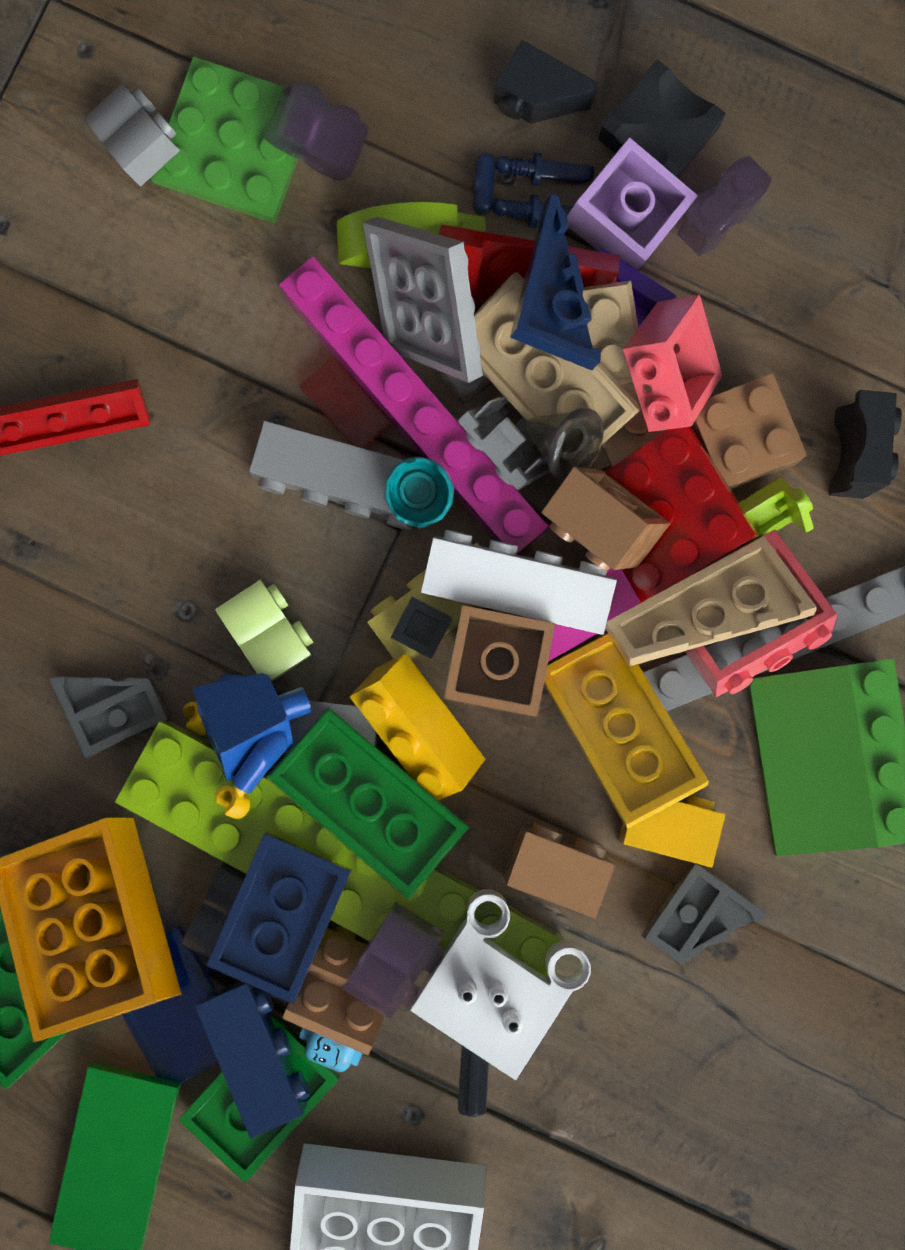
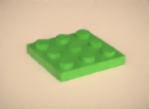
[151,56,318,224]

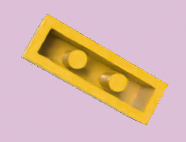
[350,652,486,801]

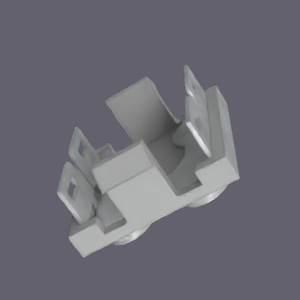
[458,396,558,490]

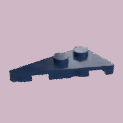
[510,194,601,371]

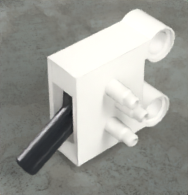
[410,889,591,1117]

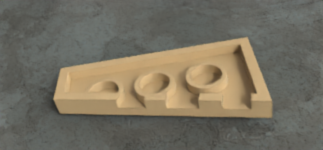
[606,536,817,666]

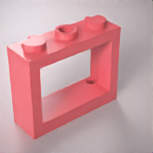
[685,530,837,697]

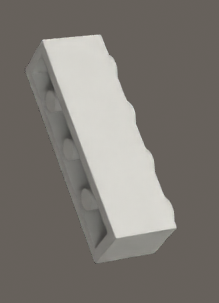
[421,530,617,635]

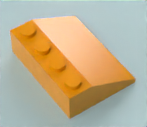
[0,818,181,1042]

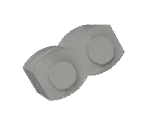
[84,82,180,186]

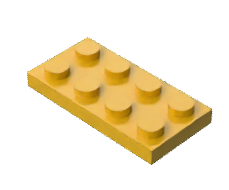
[544,634,709,829]

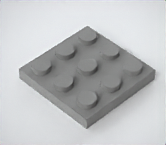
[363,216,483,383]

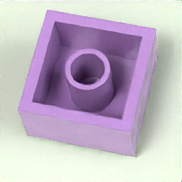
[567,137,698,270]

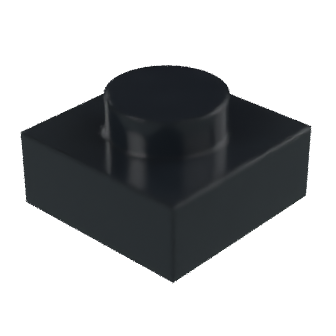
[390,597,453,660]

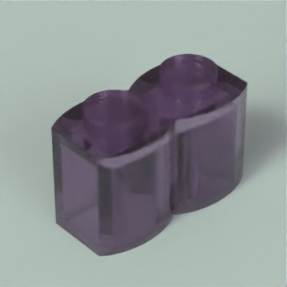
[264,82,370,181]
[678,156,772,256]
[342,901,445,1020]

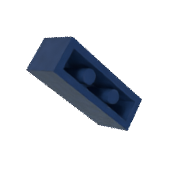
[195,981,310,1139]

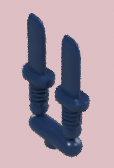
[472,152,594,228]

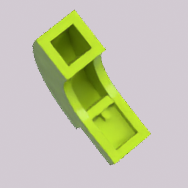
[337,202,486,268]

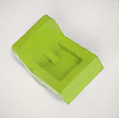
[739,477,814,542]

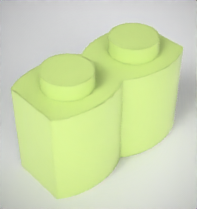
[215,580,314,682]

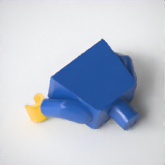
[183,673,311,819]

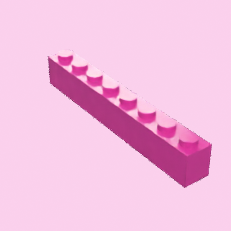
[279,256,549,555]

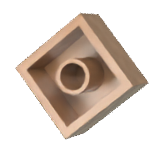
[691,373,807,490]
[541,467,671,571]
[444,605,555,717]
[503,821,615,919]

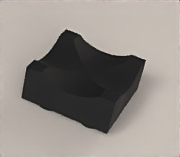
[598,59,726,178]
[829,390,902,499]

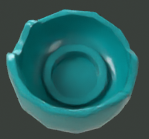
[384,457,454,528]

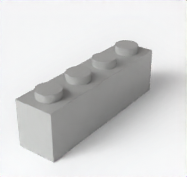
[249,421,413,531]

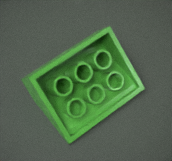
[748,658,905,856]

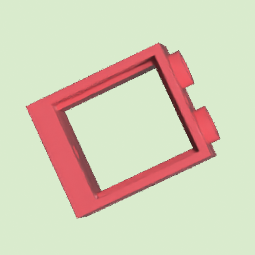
[623,294,723,432]

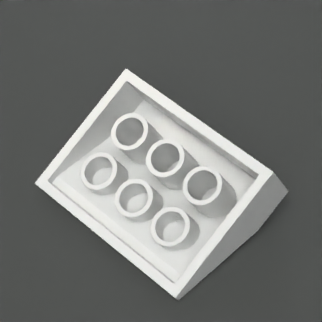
[290,1144,486,1250]

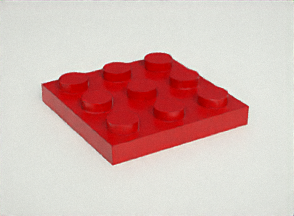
[605,426,759,603]

